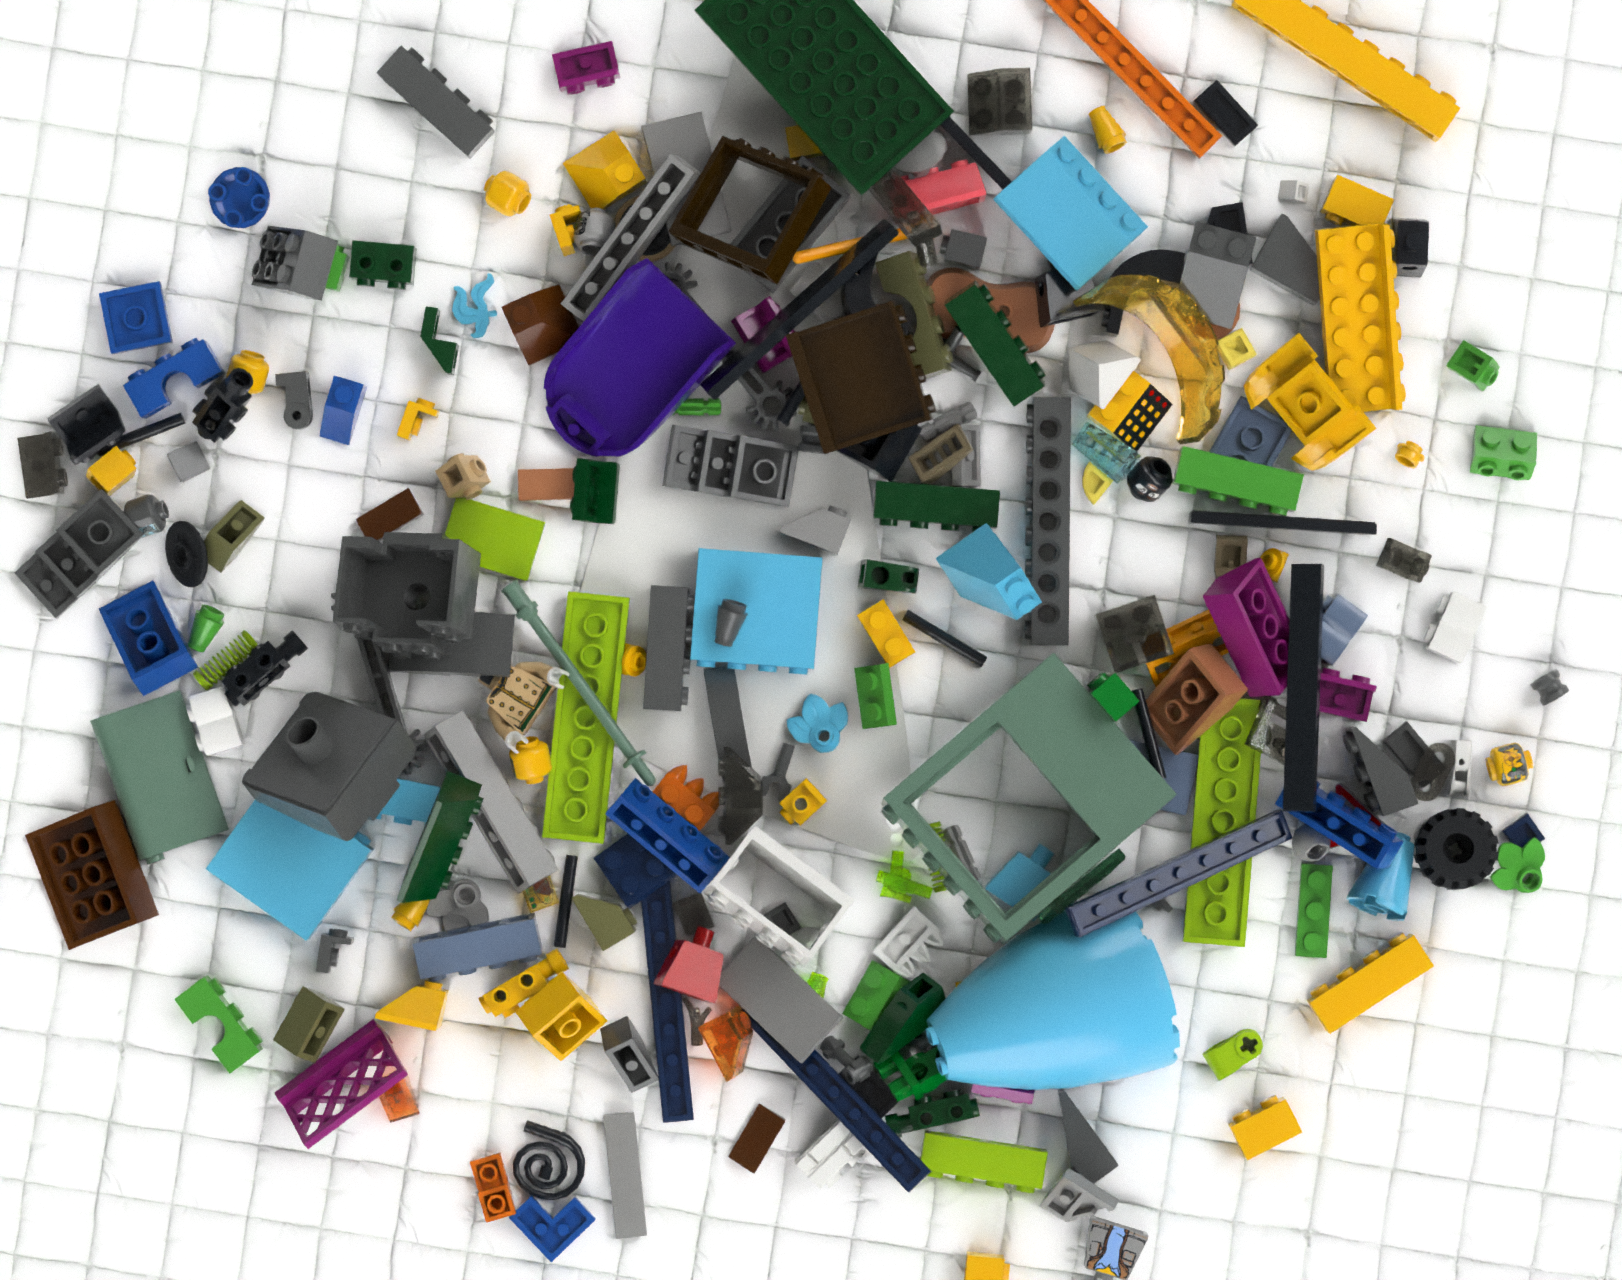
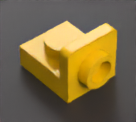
[549,204,581,257]
[397,398,440,441]

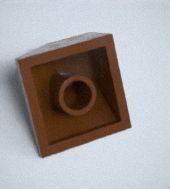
[501,284,579,366]

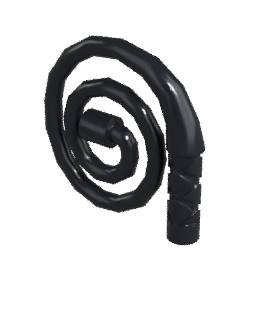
[513,1120,585,1200]

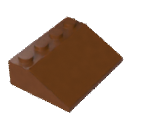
[25,800,159,950]

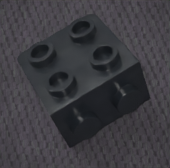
[47,383,126,465]

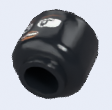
[1127,456,1173,502]

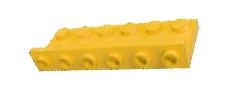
[1315,223,1406,412]

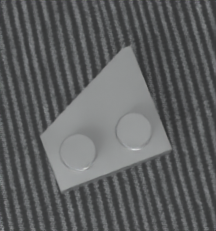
[1040,1168,1119,1222]

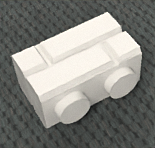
[794,1119,865,1189]

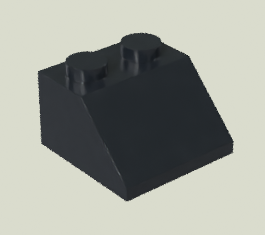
[836,424,922,482]

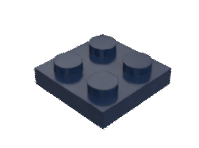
[593,833,677,909]

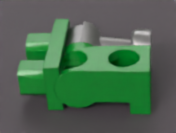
[873,1034,946,1102]

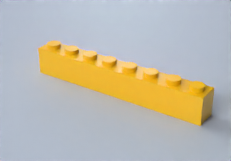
[1231,0,1460,142]

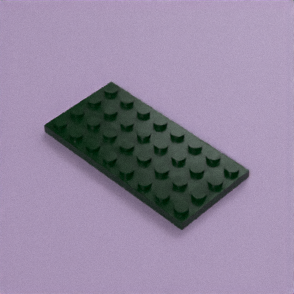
[694,0,954,196]

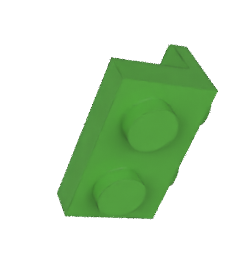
[1470,425,1537,480]
[854,663,897,729]
[842,960,910,1031]

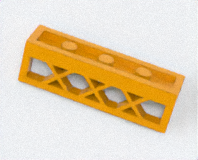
[1139,609,1229,687]

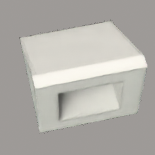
[1278,180,1309,203]

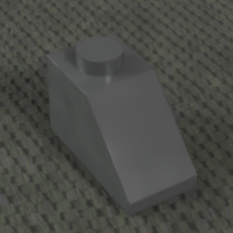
[600,1016,659,1093]

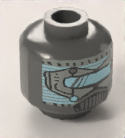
[123,494,169,538]

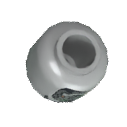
[573,208,616,256]

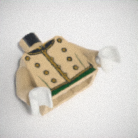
[478,662,570,754]

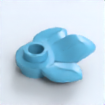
[787,694,848,753]

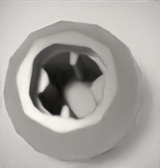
[1292,824,1331,862]

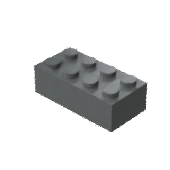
[731,155,851,294]

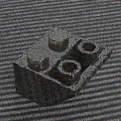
[967,67,1032,136]

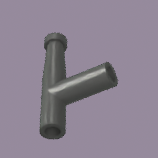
[945,326,982,382]

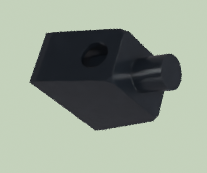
[1391,217,1429,278]
[1035,258,1104,328]

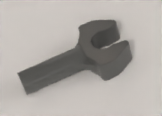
[760,743,795,801]

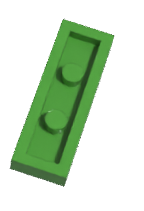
[1295,863,1333,958]

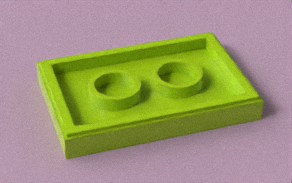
[445,498,546,581]

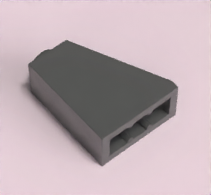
[1250,213,1320,306]

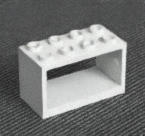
[704,825,855,967]

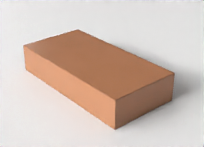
[518,468,575,501]

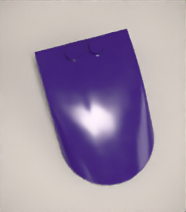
[543,258,736,457]

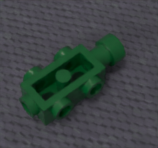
[885,1089,980,1138]

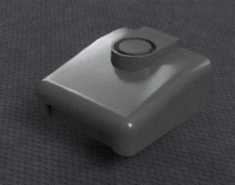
[242,692,415,841]

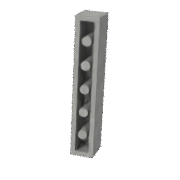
[561,154,701,322]
[423,710,559,894]

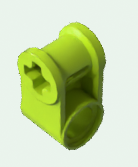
[1202,1029,1263,1081]

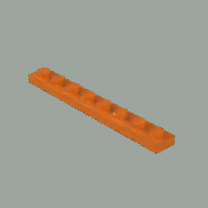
[1043,0,1222,159]

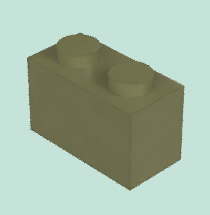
[273,986,345,1063]

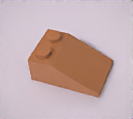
[1146,643,1248,755]

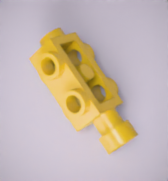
[478,948,569,1018]

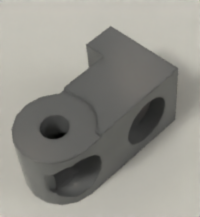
[275,371,313,430]

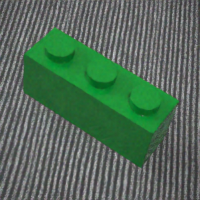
[1087,672,1140,722]

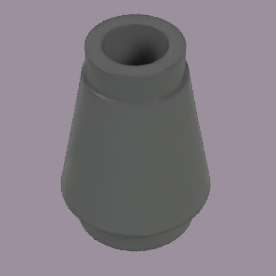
[714,599,748,647]

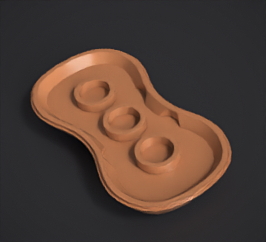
[926,267,1055,353]

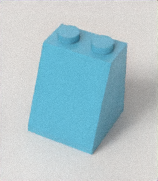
[936,523,1042,620]

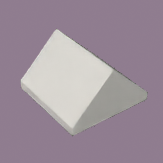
[1068,340,1141,410]

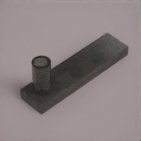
[869,168,942,267]

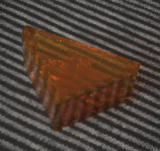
[379,1068,420,1123]

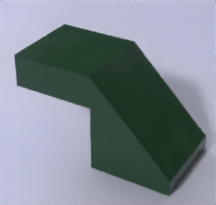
[420,306,459,376]

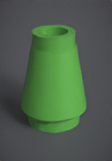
[188,604,225,653]

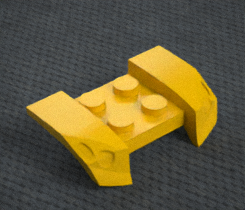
[1244,332,1377,471]

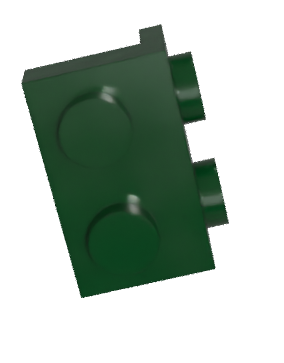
[570,458,620,524]

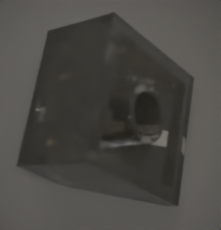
[1094,594,1174,673]

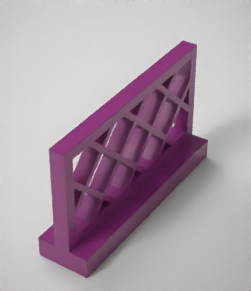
[274,1019,408,1149]

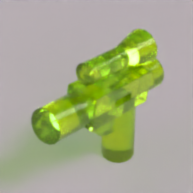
[875,850,933,904]

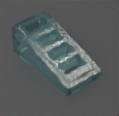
[1072,422,1142,484]

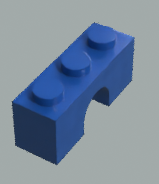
[123,338,225,419]

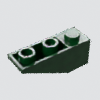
[859,972,946,1065]

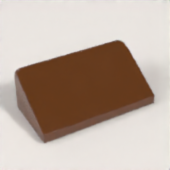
[356,488,424,541]
[728,1103,786,1174]

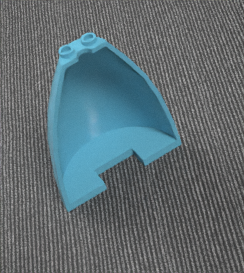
[925,909,1180,1090]

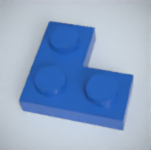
[509,1195,597,1262]

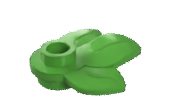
[1490,837,1545,893]

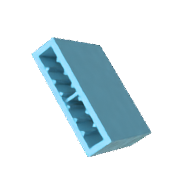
[690,548,822,675]
[206,800,374,941]

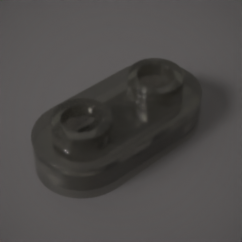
[1410,743,1455,801]

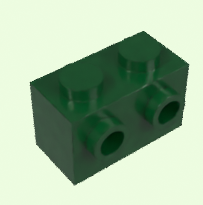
[349,240,417,290]

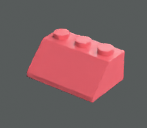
[886,159,987,225]

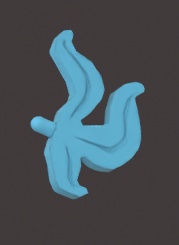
[452,273,497,338]

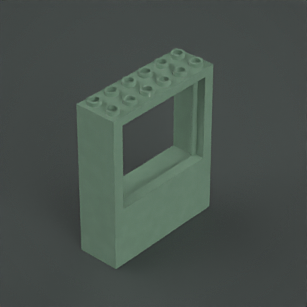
[881,653,1177,945]

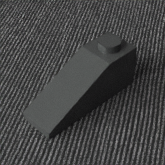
[1058,1089,1119,1184]

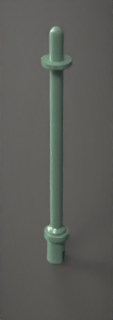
[501,579,656,786]

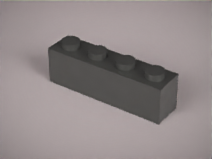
[376,45,495,159]
[643,585,694,711]

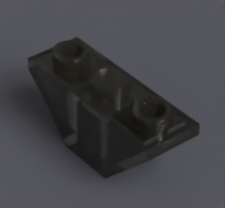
[718,747,763,845]

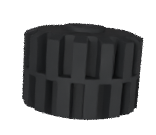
[1414,808,1499,890]

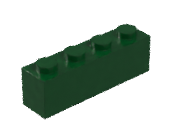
[944,280,1046,407]
[873,481,1000,532]

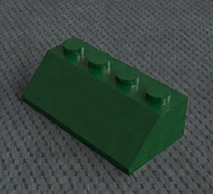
[396,771,484,903]

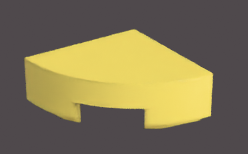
[1082,461,1113,505]

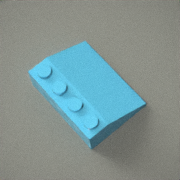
[993,136,1148,291]

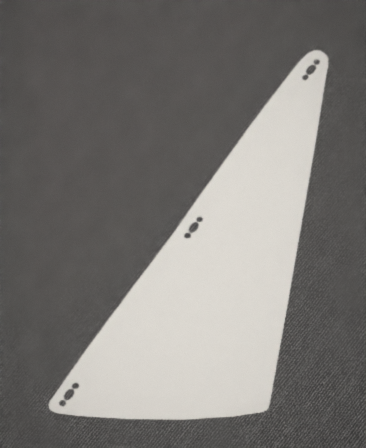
[551,57,919,862]

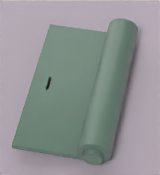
[90,690,229,865]

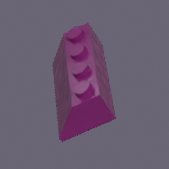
[1203,558,1289,697]

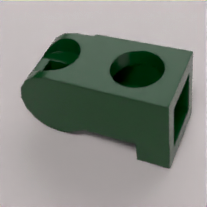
[858,559,919,594]

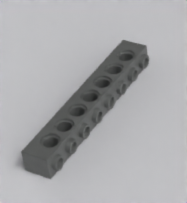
[1024,397,1071,646]

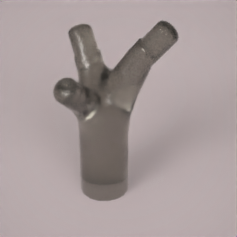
[682,997,712,1046]

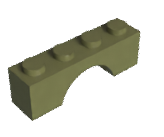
[875,251,953,379]

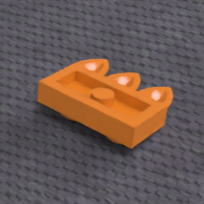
[652,765,720,831]

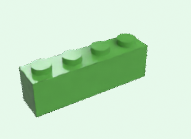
[1172,446,1304,516]

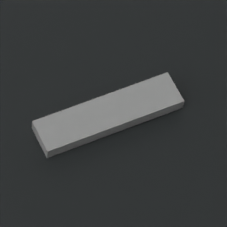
[603,1112,647,1239]

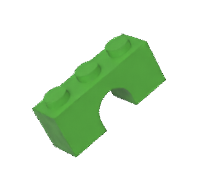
[174,975,263,1074]

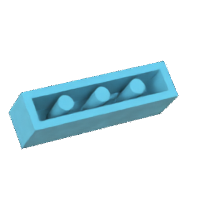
[376,778,440,826]

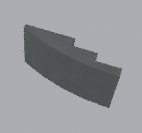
[662,425,798,507]
[14,489,144,619]
[388,612,515,678]

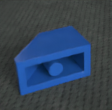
[319,375,367,445]

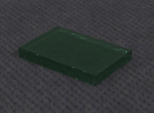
[1037,848,1126,924]

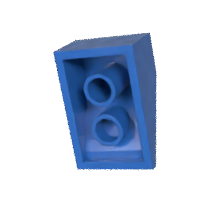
[99,580,198,696]

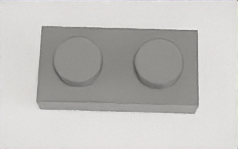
[951,424,981,487]

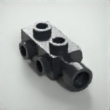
[192,368,253,443]
[221,630,309,707]

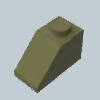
[204,500,265,573]
[571,894,638,951]

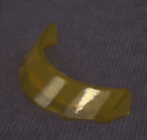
[1073,275,1225,445]

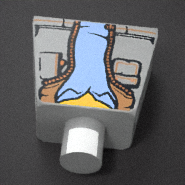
[1084,1216,1149,1280]

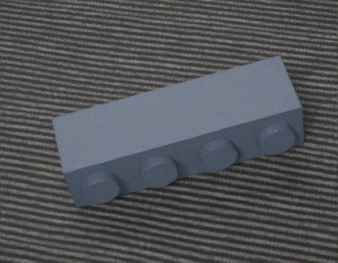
[412,913,543,982]

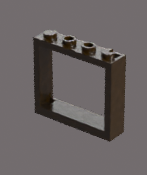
[668,136,831,285]

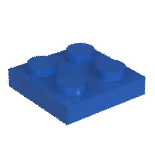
[99,281,173,355]

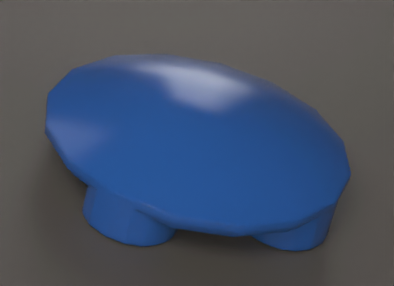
[208,167,270,228]

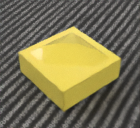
[1214,328,1257,370]

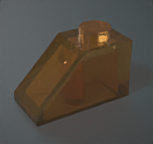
[698,1005,753,1082]

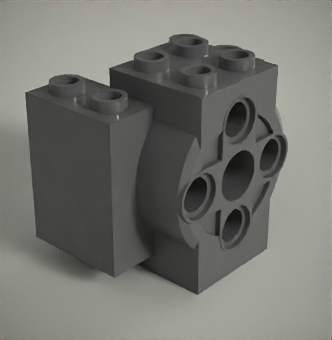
[333,532,481,661]

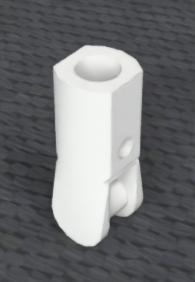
[1448,740,1472,796]

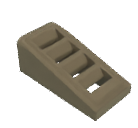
[908,423,974,485]

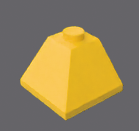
[563,130,647,210]
[375,980,449,1031]

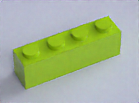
[920,1130,1048,1193]

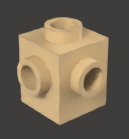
[435,453,491,500]

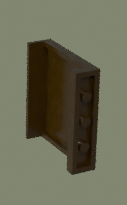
[786,300,936,454]

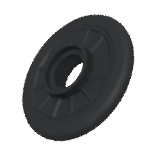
[165,521,208,587]

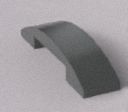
[703,666,755,792]

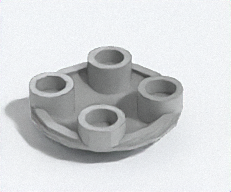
[894,128,947,178]

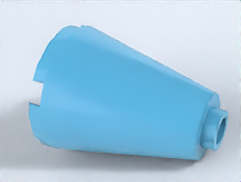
[1346,832,1415,921]

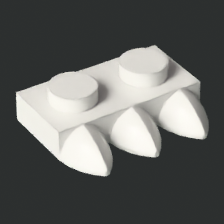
[873,906,944,978]

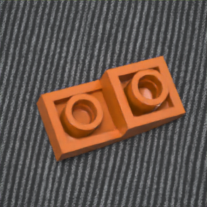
[470,1152,516,1223]

